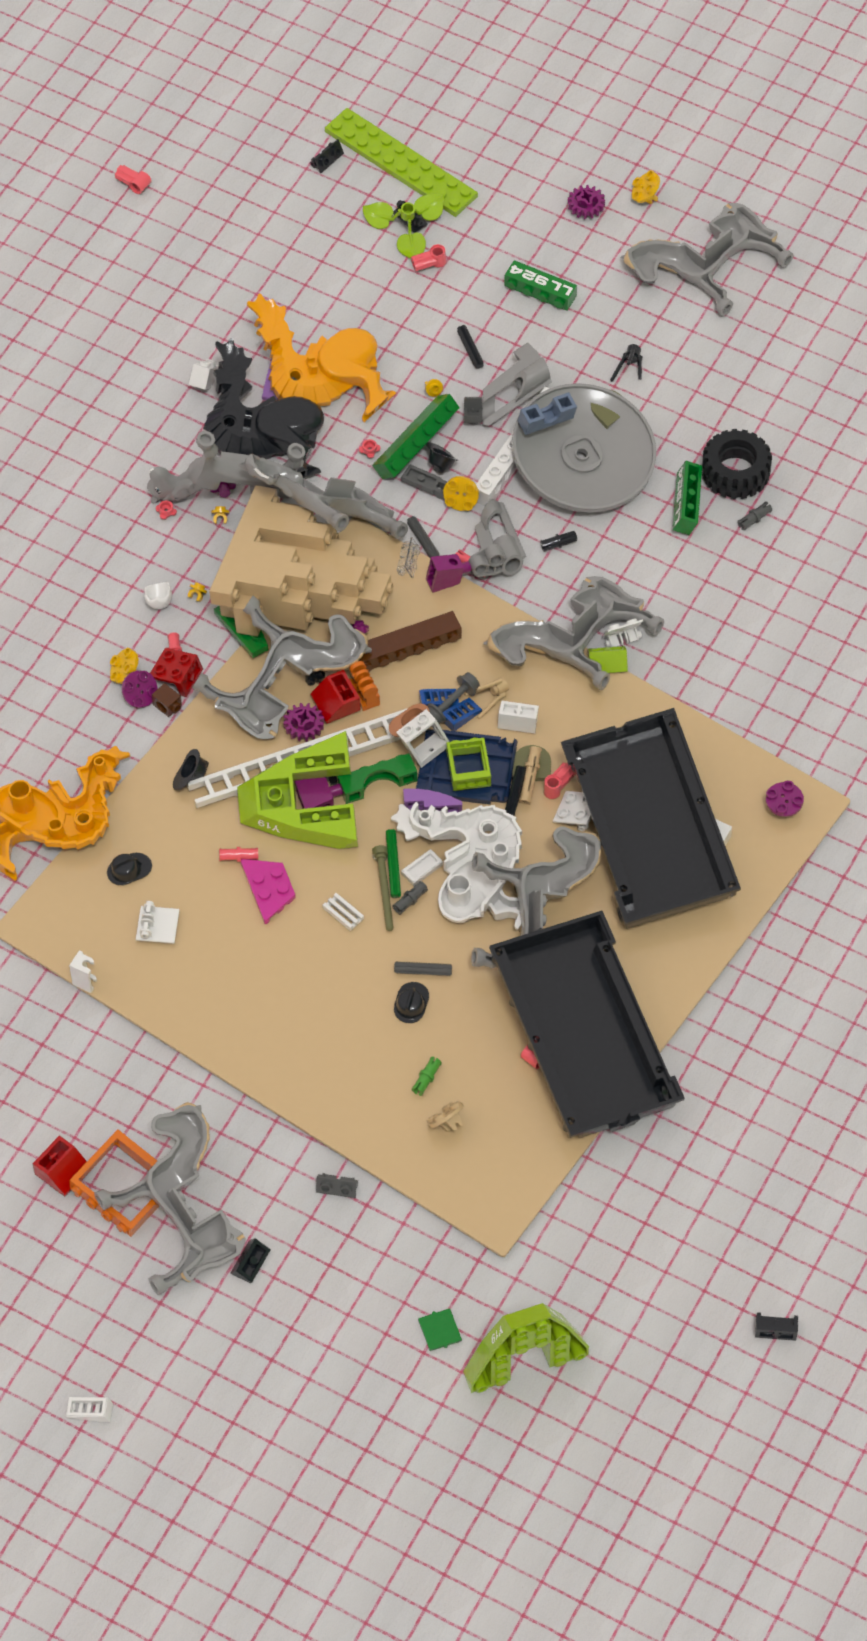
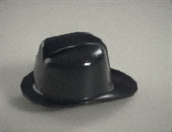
[426,442,458,473]
[173,749,209,791]
[107,852,152,885]
[394,982,429,1023]

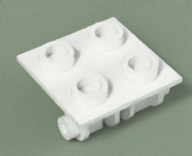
[601,619,643,647]
[553,791,592,832]
[136,901,179,944]

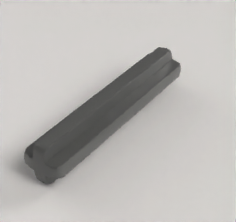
[407,516,440,558]
[394,961,452,976]

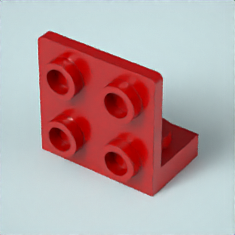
[150,648,203,697]

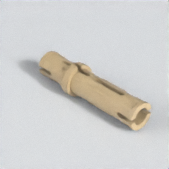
[519,746,542,804]

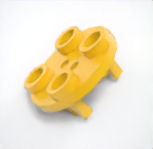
[632,170,660,204]
[443,476,479,511]
[110,647,139,684]

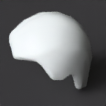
[144,582,172,609]

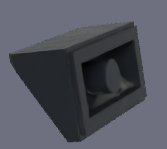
[230,1238,271,1283]

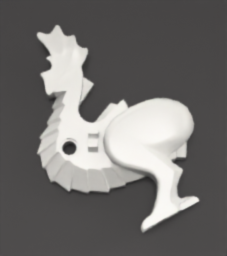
[391,802,548,930]

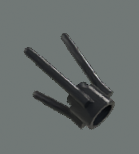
[610,344,643,382]

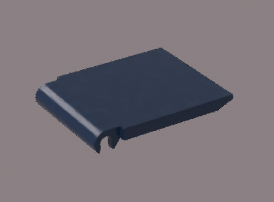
[416,730,518,805]

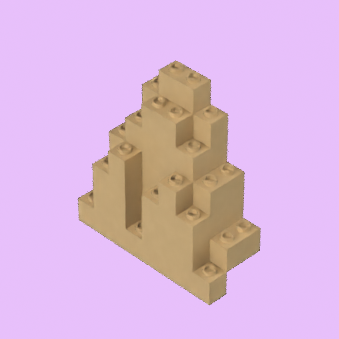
[209,485,394,636]

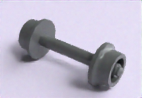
[427,672,480,724]

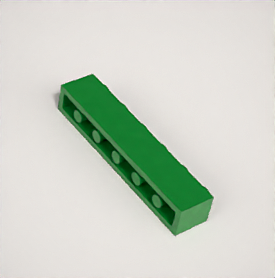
[372,394,460,479]

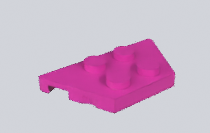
[241,859,296,924]

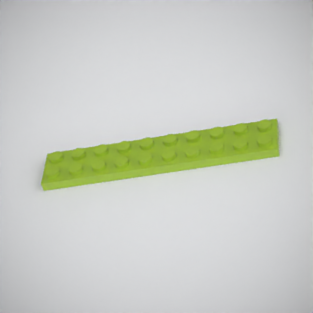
[324,108,478,217]

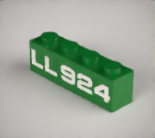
[504,260,577,311]
[672,461,702,535]

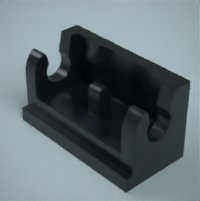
[755,1312,798,1341]

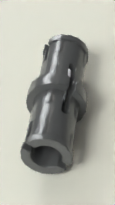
[737,501,772,531]
[393,881,428,915]

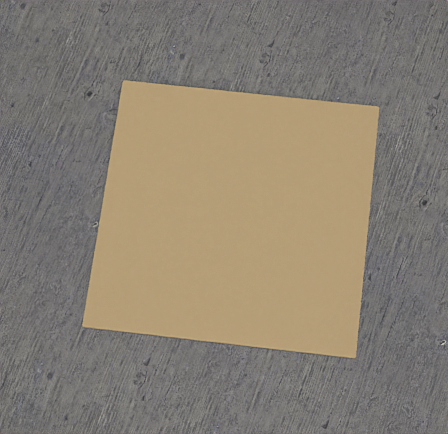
[0,517,850,1257]

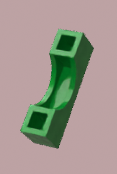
[338,753,418,804]

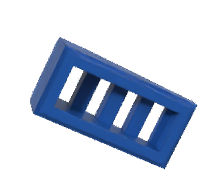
[419,689,459,708]
[443,697,482,731]

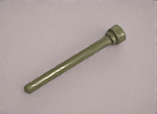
[372,845,394,931]

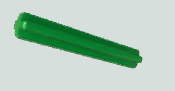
[386,829,401,898]

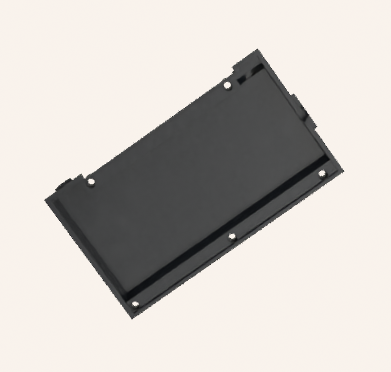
[561,708,741,929]
[489,910,685,1138]

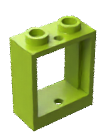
[446,738,491,791]

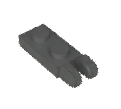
[401,464,447,500]

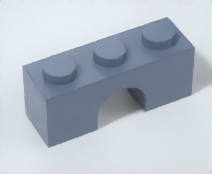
[517,392,577,435]

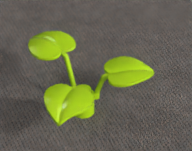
[363,194,444,259]

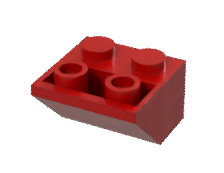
[310,670,360,724]
[32,1135,87,1197]

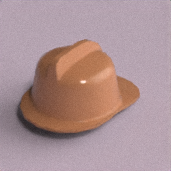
[389,703,430,737]

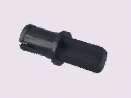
[540,531,577,552]

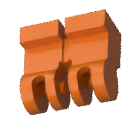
[349,661,380,711]

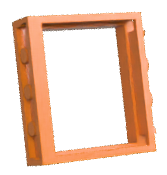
[70,1129,159,1237]

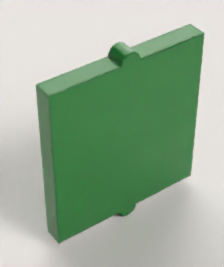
[418,1308,462,1351]

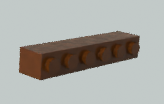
[359,611,462,671]

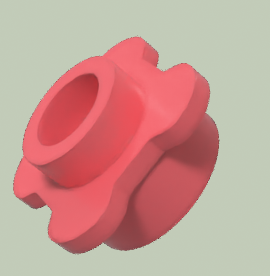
[359,439,381,458]
[156,500,177,519]

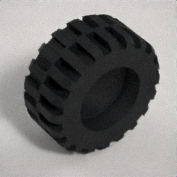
[702,429,772,499]

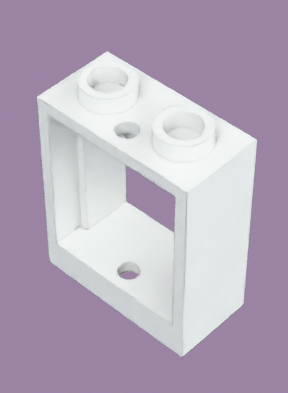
[396,709,449,768]

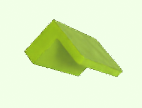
[588,646,628,673]

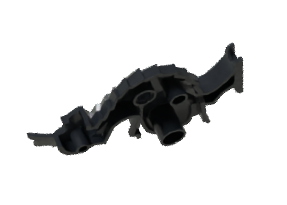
[203,338,324,478]

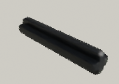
[457,325,484,369]
[505,765,526,816]

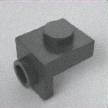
[464,397,482,424]

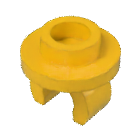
[425,379,443,397]
[211,506,230,524]
[188,582,207,602]

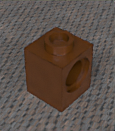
[152,683,182,717]

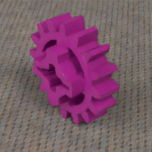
[567,185,605,219]
[283,703,324,742]

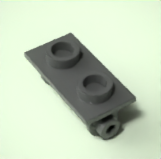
[316,1173,358,1198]

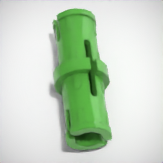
[412,1056,442,1096]

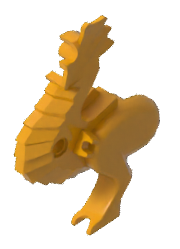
[247,293,396,422]
[0,746,130,881]

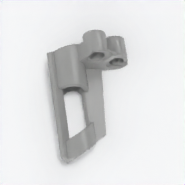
[482,343,552,426]
[468,499,526,577]

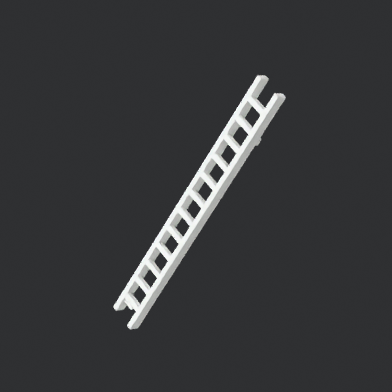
[187,708,408,808]

